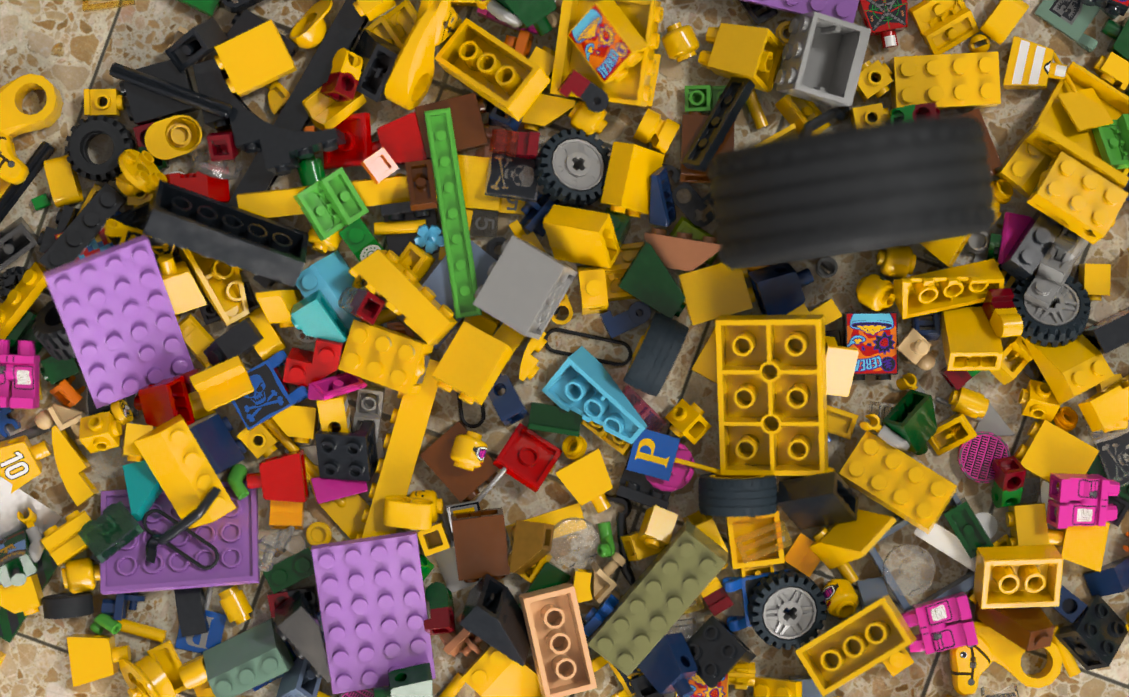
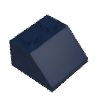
[189,414,247,475]

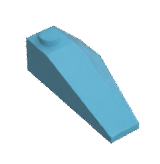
[296,250,361,341]
[541,346,648,444]

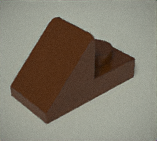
[405,159,438,211]

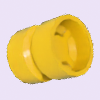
[633,108,681,154]

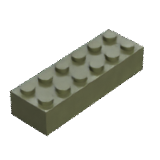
[587,520,728,677]

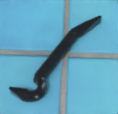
[800,106,850,135]
[145,486,221,564]
[606,495,636,586]

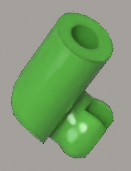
[227,464,249,500]
[597,521,616,558]
[90,613,122,635]

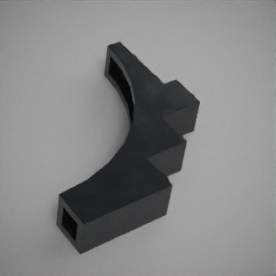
[193,58,346,176]

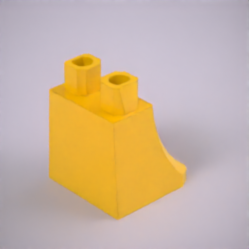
[698,23,784,93]

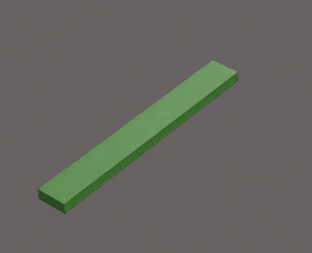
[424,108,482,319]

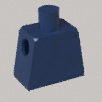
[748,262,814,315]
[488,373,529,427]
[637,632,698,697]

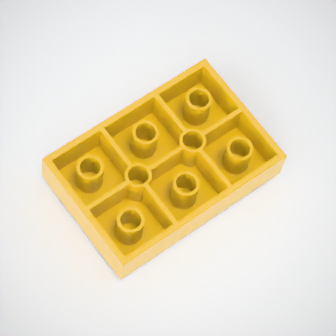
[715,314,829,476]

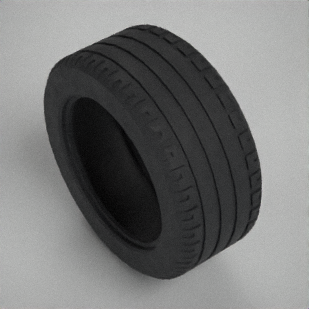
[707,115,997,269]

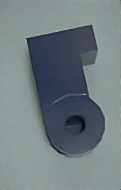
[600,301,651,339]
[1051,585,1088,623]

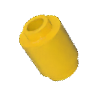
[948,387,989,419]
[218,585,253,625]

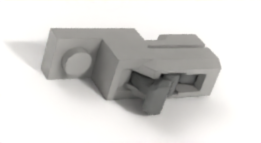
[1024,227,1089,309]

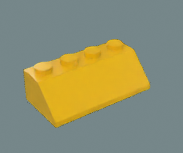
[134,414,236,529]

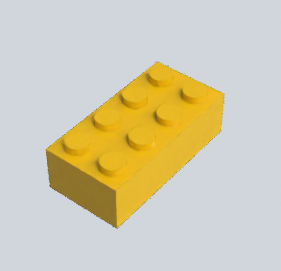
[434,18,551,122]
[889,51,1001,110]
[839,431,957,534]
[795,594,917,697]

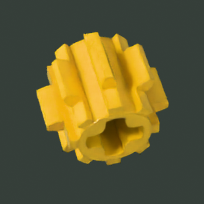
[729,659,755,690]

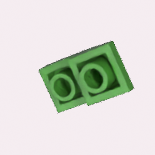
[685,85,726,113]

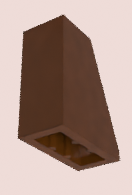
[975,602,1055,652]

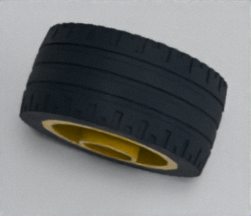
[623,313,689,397]
[698,473,777,517]

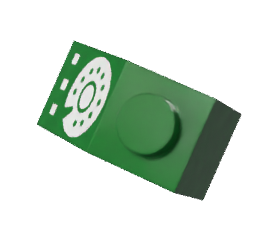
[339,218,384,262]

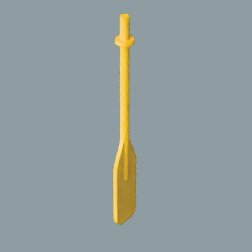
[208,361,370,540]

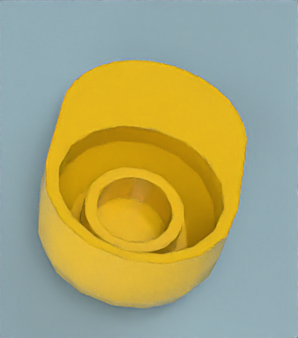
[289,0,333,49]
[145,114,202,160]

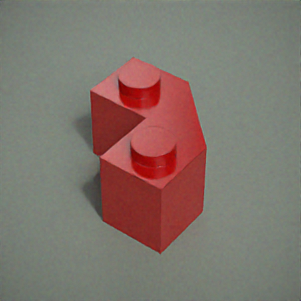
[165,170,230,203]
[282,338,346,387]

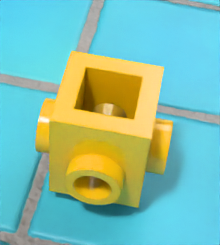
[856,60,893,102]
[1018,379,1060,422]
[665,398,712,445]
[79,411,123,453]

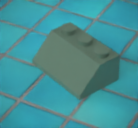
[203,618,295,697]

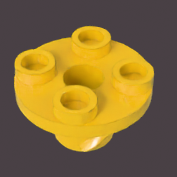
[115,149,167,197]

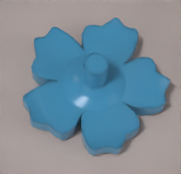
[414,224,444,254]

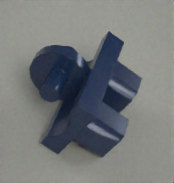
[519,190,559,237]
[101,592,146,621]

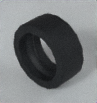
[42,591,94,619]

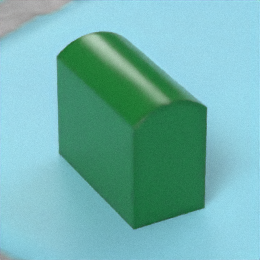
[31,193,52,211]

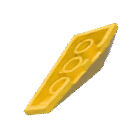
[178,248,250,327]

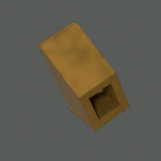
[508,520,554,574]

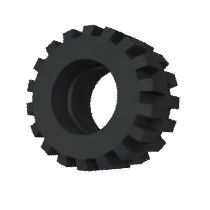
[65,115,136,183]
[32,300,76,360]

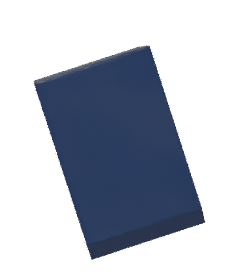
[1083,556,1129,597]

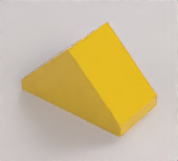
[928,412,977,456]

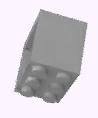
[776,11,872,108]
[473,235,578,340]

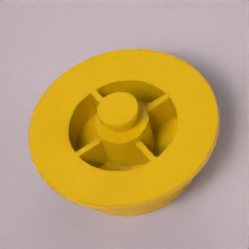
[119,655,176,697]

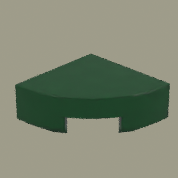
[987,233,1002,261]

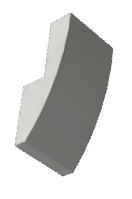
[352,386,385,443]

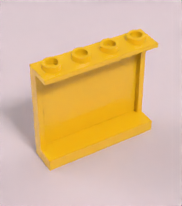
[550,0,664,107]
[1025,62,1129,189]

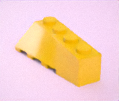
[348,249,458,345]
[893,259,1005,319]
[1078,374,1129,433]

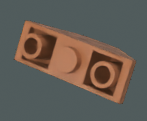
[644,228,721,272]

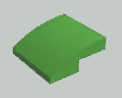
[1092,114,1129,169]
[293,167,369,241]

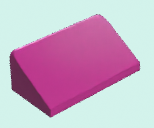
[998,212,1032,264]
[308,372,367,401]
[311,477,368,504]

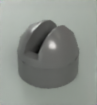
[815,257,838,278]

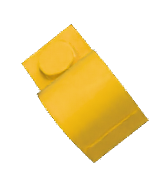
[179,654,215,697]

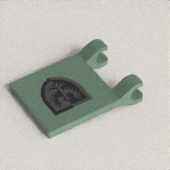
[1034,0,1119,53]

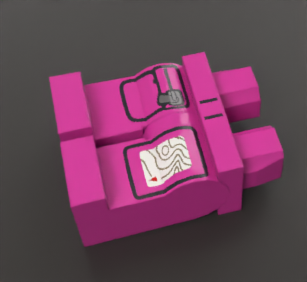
[0,339,40,409]
[1046,473,1120,529]
[901,592,979,655]

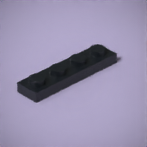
[682,77,755,171]
[38,183,127,271]

